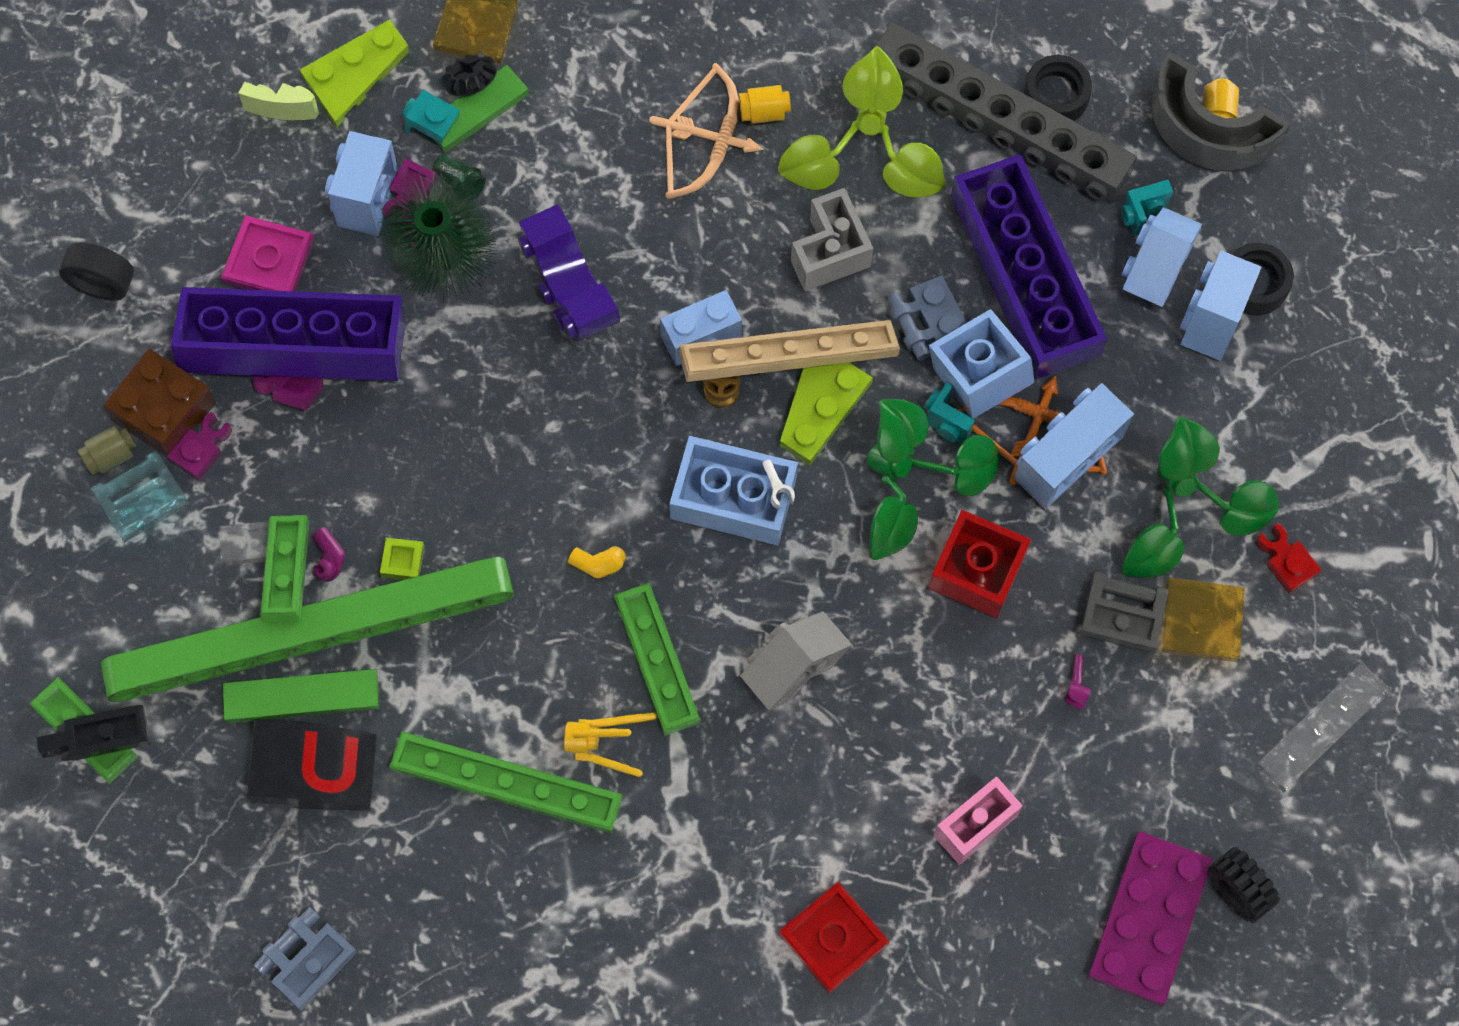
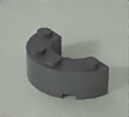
[1152,52,1291,171]

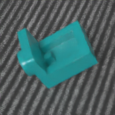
[402,89,460,144]
[925,382,975,443]

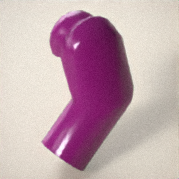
[312,527,345,582]

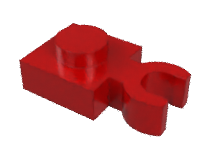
[1256,523,1322,594]

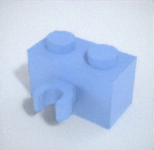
[660,290,742,366]

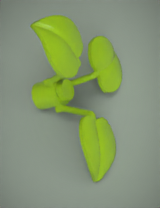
[778,46,946,197]

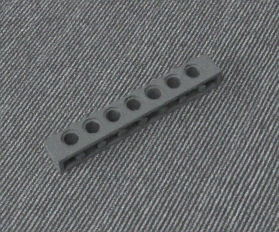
[875,22,1137,204]

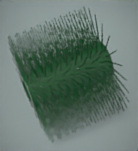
[380,170,498,302]

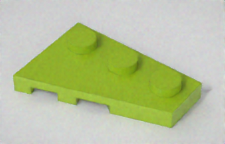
[300,19,409,128]
[780,362,873,466]

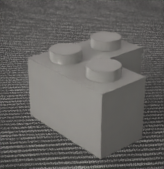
[791,188,873,291]
[740,611,852,710]

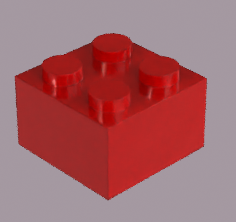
[928,509,1031,619]

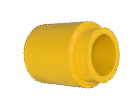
[1202,78,1239,118]
[739,85,791,124]

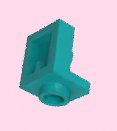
[1121,180,1173,237]

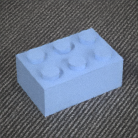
[1014,383,1134,510]
[670,436,798,546]

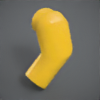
[568,546,626,578]

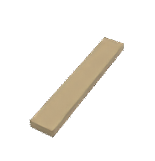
[678,320,900,382]

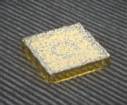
[433,0,519,64]
[1162,578,1245,662]

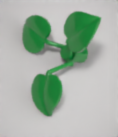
[867,399,999,560]
[1121,417,1280,578]

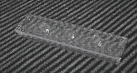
[1256,662,1390,793]

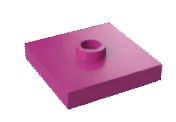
[221,215,315,291]

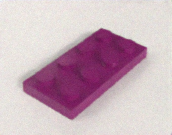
[1087,831,1213,1007]

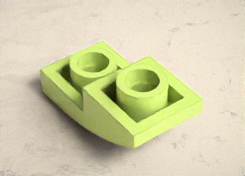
[238,82,319,120]

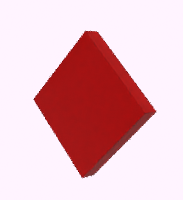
[778,882,890,994]

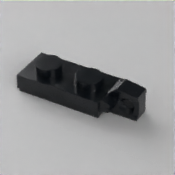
[37,705,150,761]

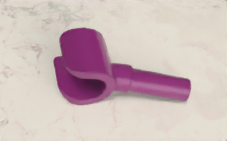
[1065,654,1091,709]

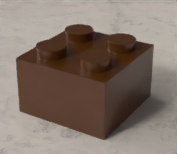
[103,349,216,457]

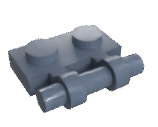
[887,275,967,361]
[253,907,357,1011]

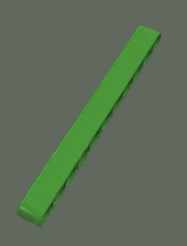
[100,557,514,702]

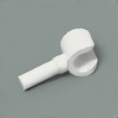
[762,460,795,509]

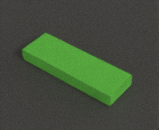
[432,65,529,153]
[260,515,309,622]
[29,677,138,784]

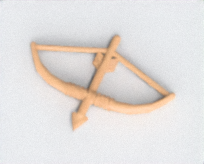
[649,63,764,199]

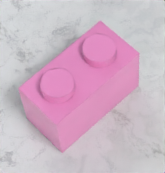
[934,776,1023,865]

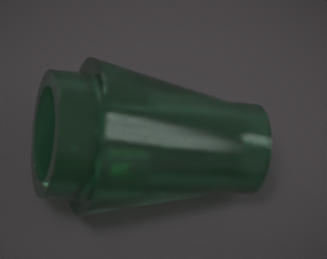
[432,155,486,200]

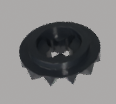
[441,52,497,96]

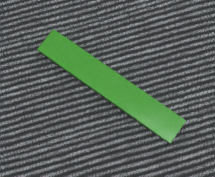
[389,731,623,834]

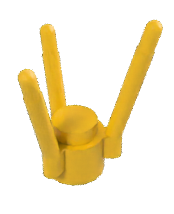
[564,713,657,777]

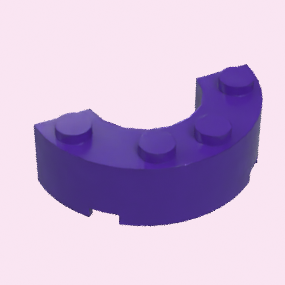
[518,204,620,342]

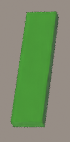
[614,583,701,736]
[223,669,380,723]

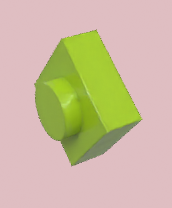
[380,537,425,580]

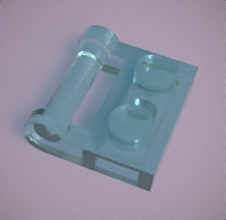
[91,450,190,543]

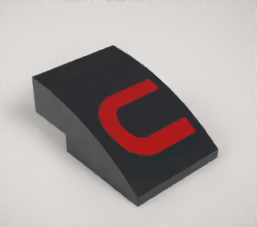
[247,720,377,811]

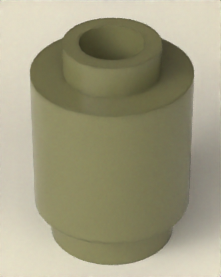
[77,425,137,476]

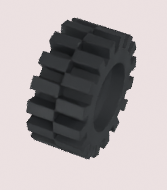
[1207,847,1280,923]

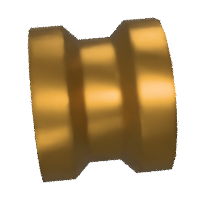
[704,376,740,408]

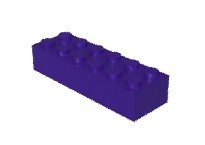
[951,154,1107,380]
[171,287,406,381]

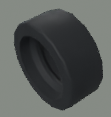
[1023,54,1093,121]
[59,242,134,301]
[1232,242,1294,315]

